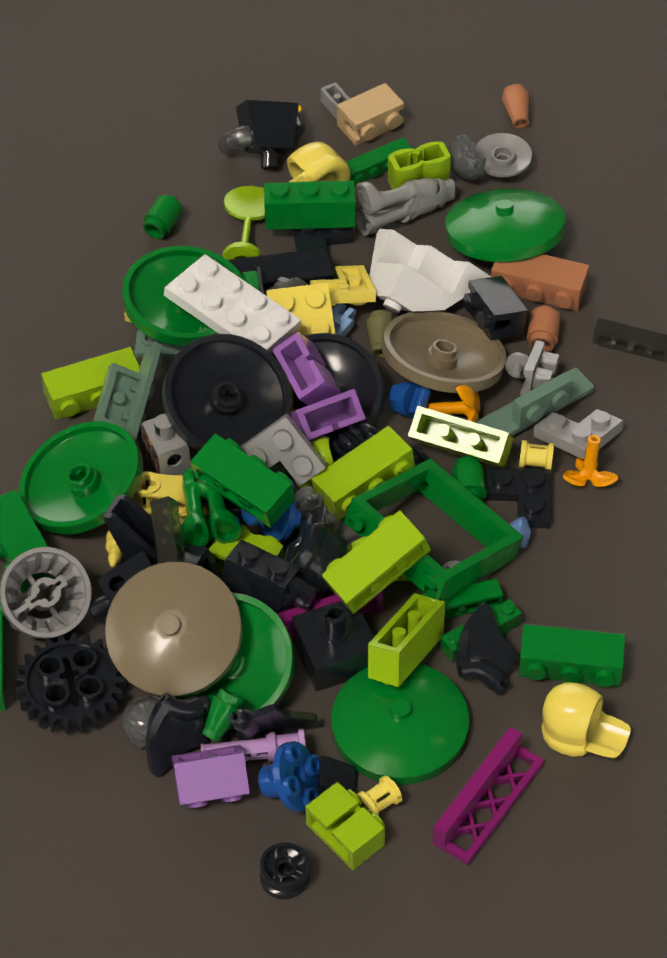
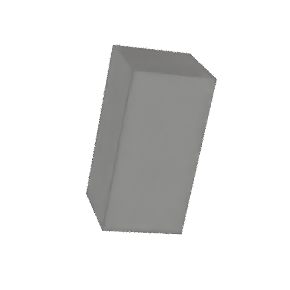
[320,82,350,120]

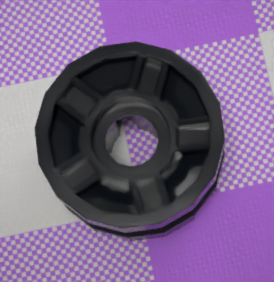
[260,842,310,900]

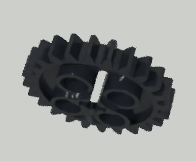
[15,633,127,734]

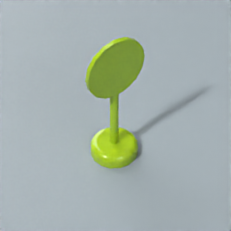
[222,186,265,260]

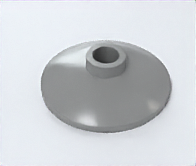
[475,133,532,177]

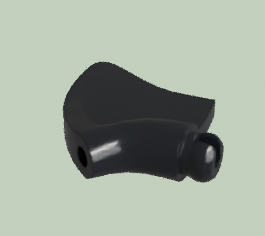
[456,603,520,694]
[146,692,211,776]
[229,703,318,741]

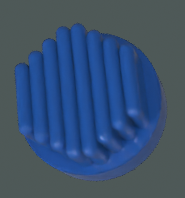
[387,382,432,418]

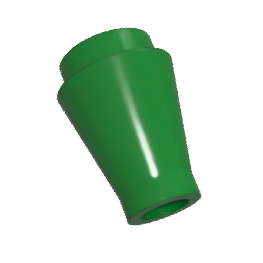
[202,688,245,742]

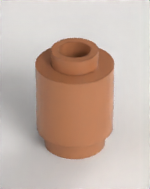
[527,305,561,352]

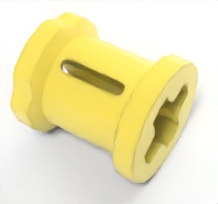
[519,440,554,472]
[356,775,402,816]

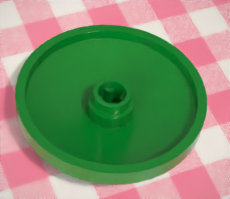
[445,189,566,262]
[122,246,245,346]
[19,421,143,534]
[177,593,295,729]
[331,663,469,785]

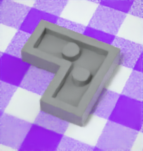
[534,409,623,460]
[240,413,327,486]

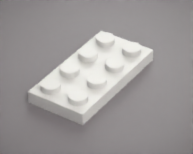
[164,254,301,354]

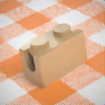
[337,83,404,146]

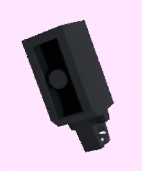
[221,539,317,612]

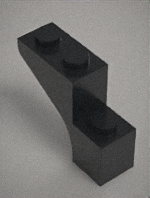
[102,494,220,576]

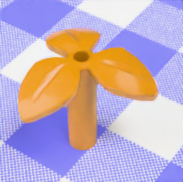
[428,385,480,423]
[563,435,619,487]

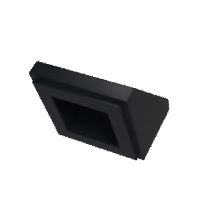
[319,756,356,795]

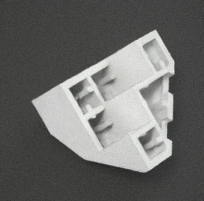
[369,229,491,313]

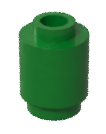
[143,195,183,239]
[452,456,487,501]

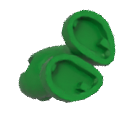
[179,467,241,547]

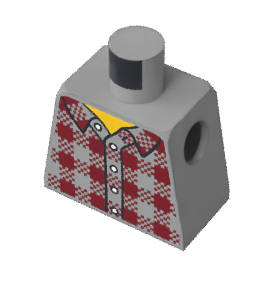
[141,414,191,475]

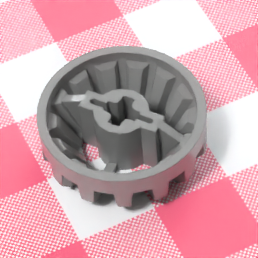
[0,547,91,639]

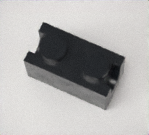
[463,276,528,341]

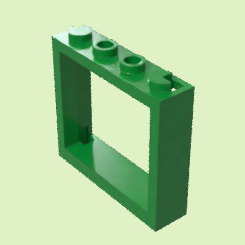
[344,458,524,601]

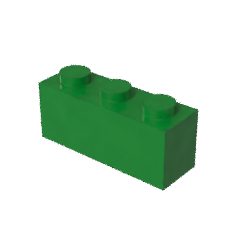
[264,180,355,230]
[190,434,296,528]
[0,490,56,594]
[518,624,625,687]

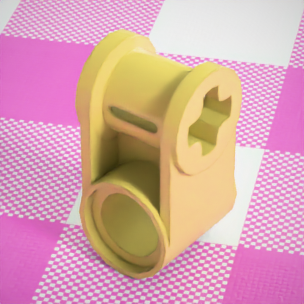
[132,471,186,516]

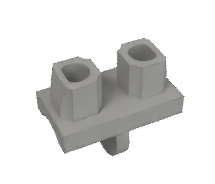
[505,340,560,396]

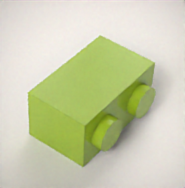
[306,782,385,870]

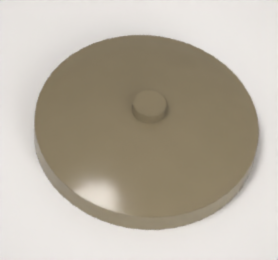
[382,311,506,393]
[105,562,243,698]

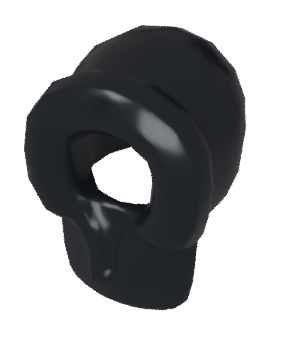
[283,506,352,593]

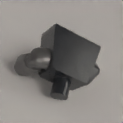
[218,100,305,170]

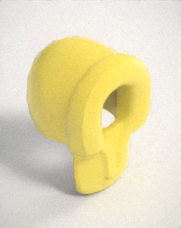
[287,142,350,182]
[541,682,631,758]

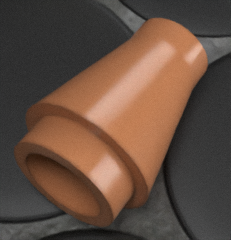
[501,84,530,129]

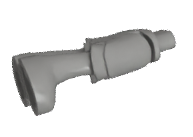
[355,178,455,236]

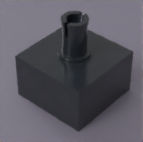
[291,601,374,692]

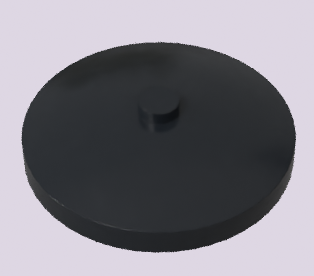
[273,333,384,450]
[162,334,291,451]

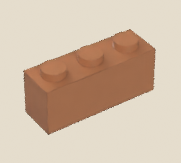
[491,254,589,311]

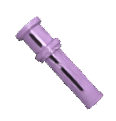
[200,729,306,763]

